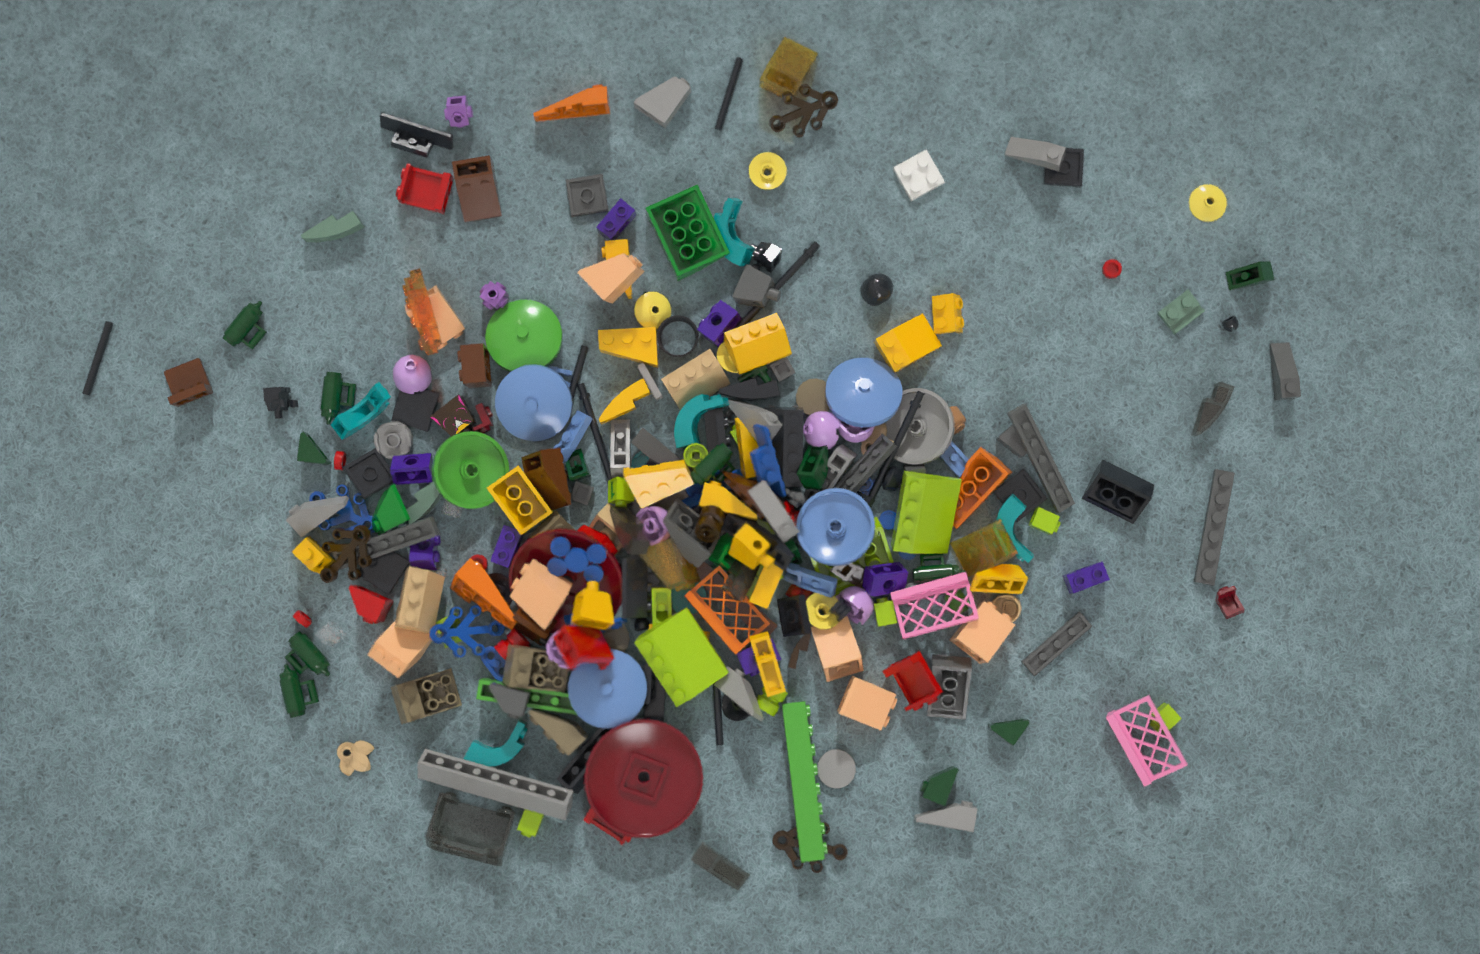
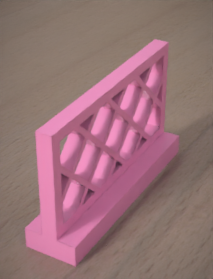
[891,572,979,640]
[1106,695,1188,787]

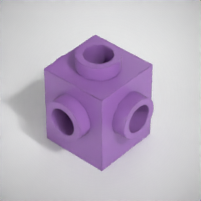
[444,96,473,128]
[479,281,509,310]

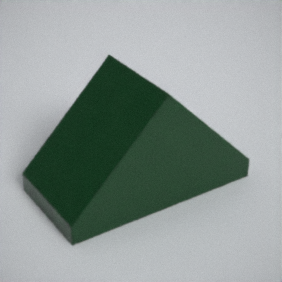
[297,431,331,465]
[566,448,591,482]
[988,718,1030,746]

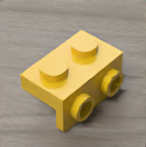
[932,293,964,334]

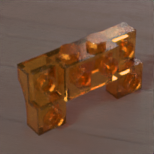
[402,268,442,355]

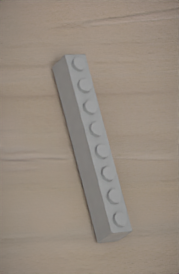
[418,749,573,821]

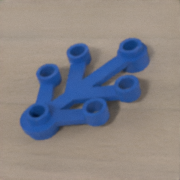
[309,484,375,539]
[429,605,505,658]

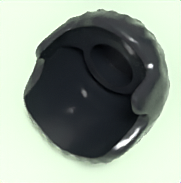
[860,274,893,306]

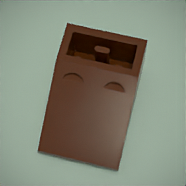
[452,155,502,223]
[521,448,571,511]
[722,470,786,520]

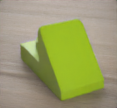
[651,587,672,627]

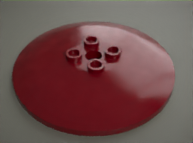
[509,529,622,634]
[585,719,703,838]

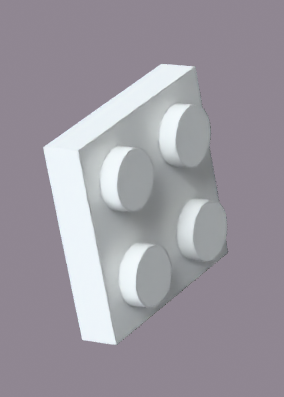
[893,150,945,201]

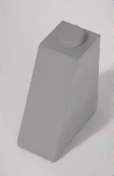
[633,76,691,128]

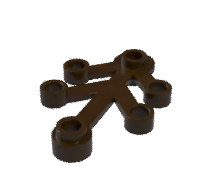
[769,84,838,138]
[320,525,372,583]
[772,822,848,873]

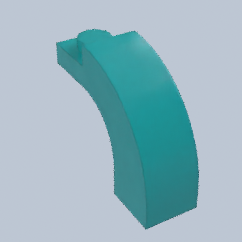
[714,198,755,266]
[331,382,391,440]
[674,394,729,448]
[996,493,1034,563]
[463,720,528,767]

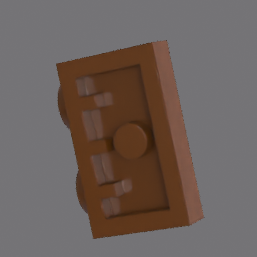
[164,358,214,407]
[513,607,558,646]

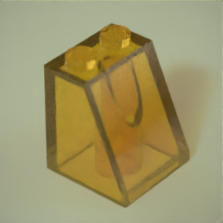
[638,539,701,592]

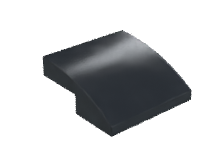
[391,389,440,432]

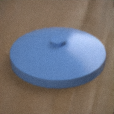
[825,358,903,427]
[495,364,572,441]
[796,488,875,566]
[568,649,647,728]

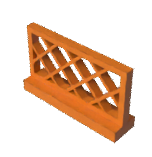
[684,565,770,655]

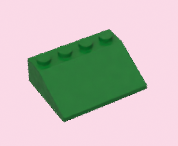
[645,184,730,281]

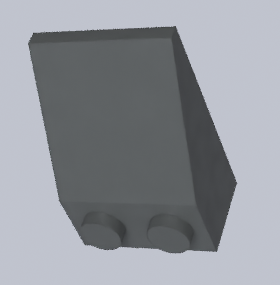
[662,498,722,568]
[927,654,972,720]

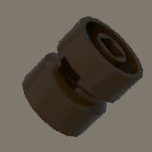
[694,505,725,542]

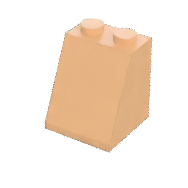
[577,253,645,304]
[405,285,465,350]
[510,559,573,629]
[950,601,1015,664]
[811,616,864,682]
[368,620,437,678]
[837,675,897,730]

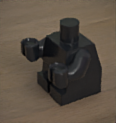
[751,242,782,273]
[263,387,298,419]

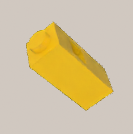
[749,564,783,609]

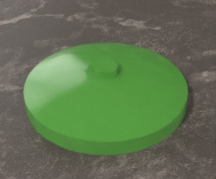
[485,300,563,372]
[432,431,509,509]

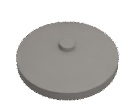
[885,388,955,465]

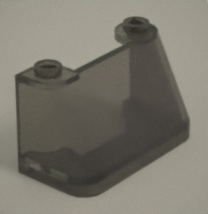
[425,792,516,866]

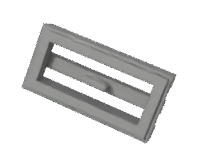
[637,363,663,401]

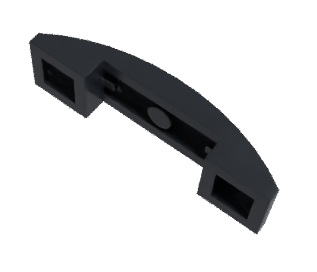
[721,513,794,571]

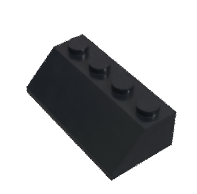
[764,407,803,487]

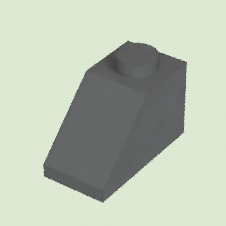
[489,682,531,719]

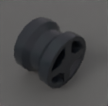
[829,598,853,622]

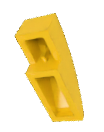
[599,378,650,424]
[749,631,786,697]

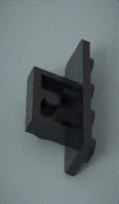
[380,113,453,158]
[704,396,730,472]
[642,664,666,722]

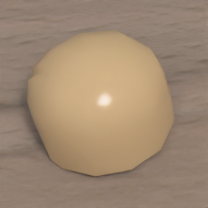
[992,594,1022,622]

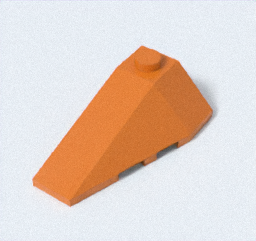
[533,85,611,122]
[953,447,1012,529]
[450,558,517,630]

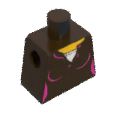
[430,394,477,436]

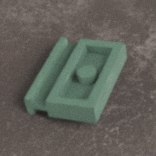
[1157,289,1205,334]

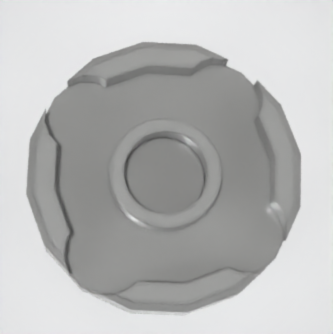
[374,421,413,459]
[817,749,856,788]

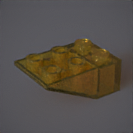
[759,37,818,100]
[950,519,1018,577]

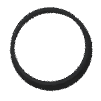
[657,315,699,357]

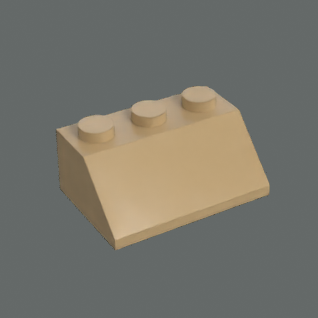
[661,349,731,410]
[394,567,445,633]

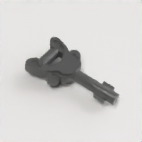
[785,488,807,508]

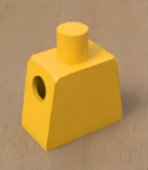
[729,523,775,569]
[292,536,335,574]
[571,581,614,630]

